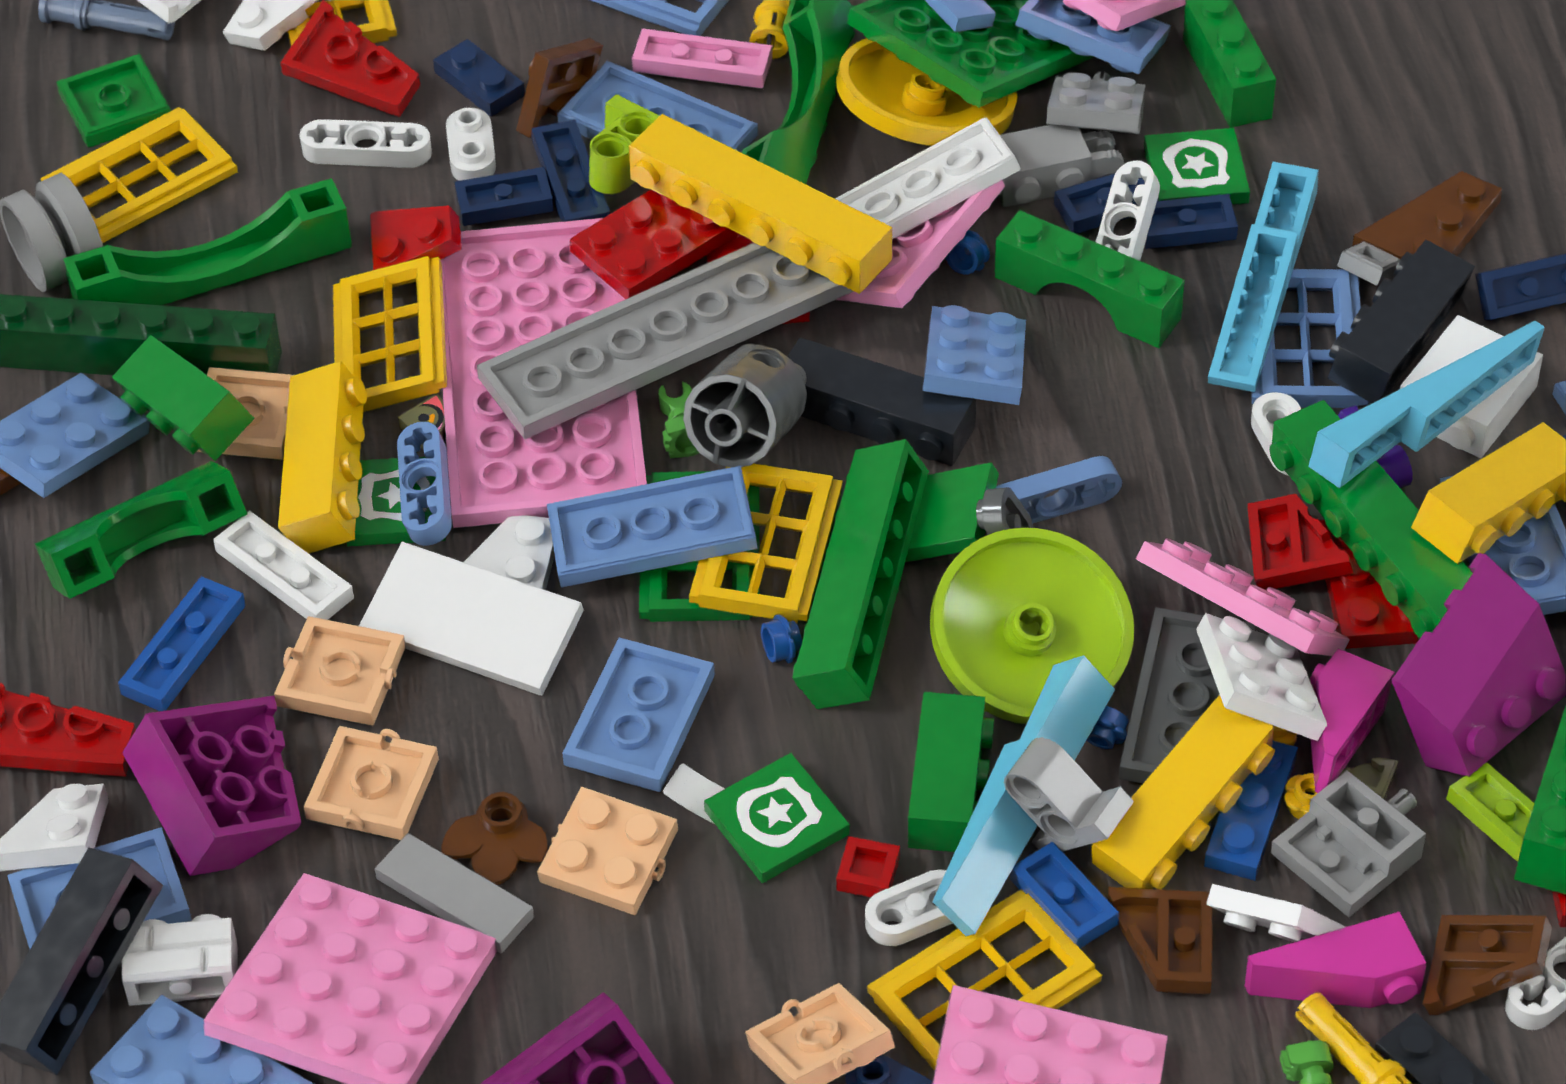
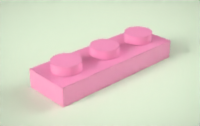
[632,29,772,89]

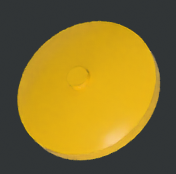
[836,38,1017,146]

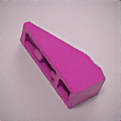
[1310,648,1395,793]
[1244,911,1426,1008]

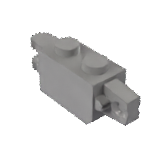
[998,124,1125,207]

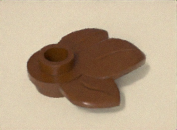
[441,792,548,885]

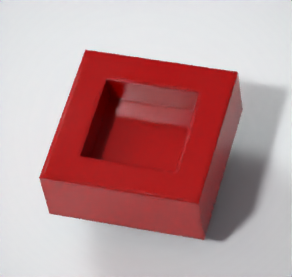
[836,836,900,897]

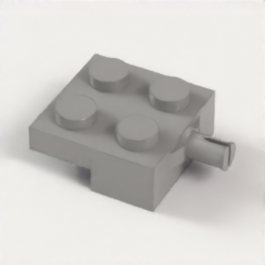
[1046,72,1145,134]
[1271,770,1426,917]

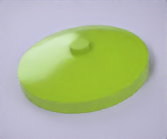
[930,528,1134,724]

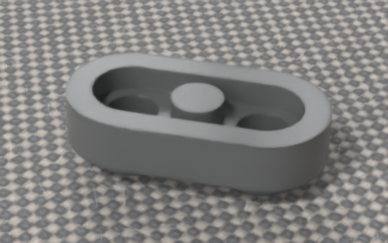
[976,487,1033,535]

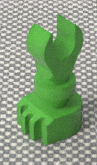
[659,381,699,458]
[1279,1040,1334,1084]

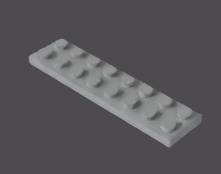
[477,243,853,440]

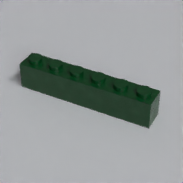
[0,294,282,375]

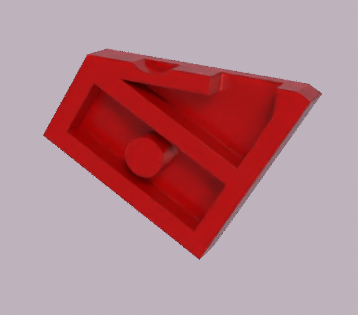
[370,206,462,270]
[1247,494,1354,591]

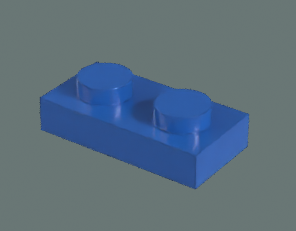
[1010,841,1119,948]

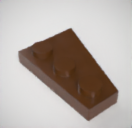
[1352,171,1502,260]

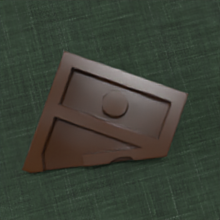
[516,38,603,138]
[1108,887,1212,994]
[1423,915,1552,1015]

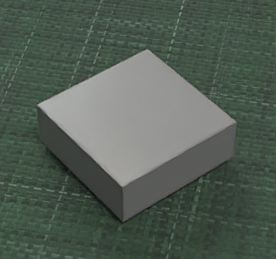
[1337,242,1400,286]

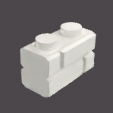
[122,914,238,1006]

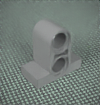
[1004,738,1134,852]

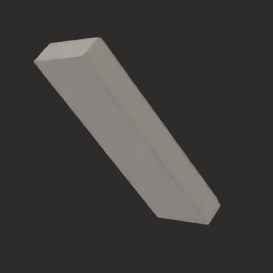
[375,833,534,954]

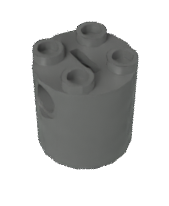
[683,344,807,468]

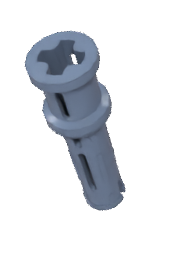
[38,0,175,40]

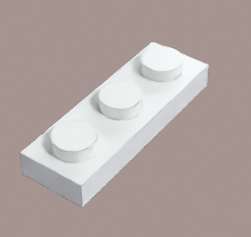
[213,510,354,620]

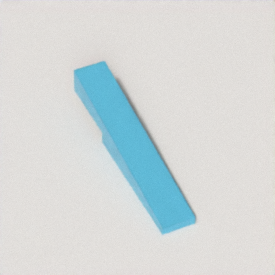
[1208,162,1318,392]
[1308,321,1545,488]
[932,655,1115,936]

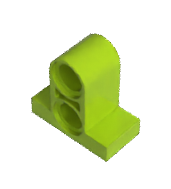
[589,94,659,194]

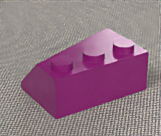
[1391,553,1566,776]
[122,695,302,876]
[481,992,674,1084]

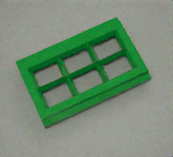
[639,471,760,622]

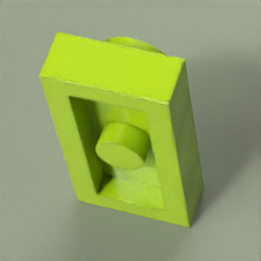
[1446,762,1534,862]

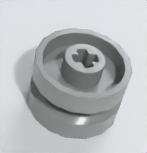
[0,172,103,292]

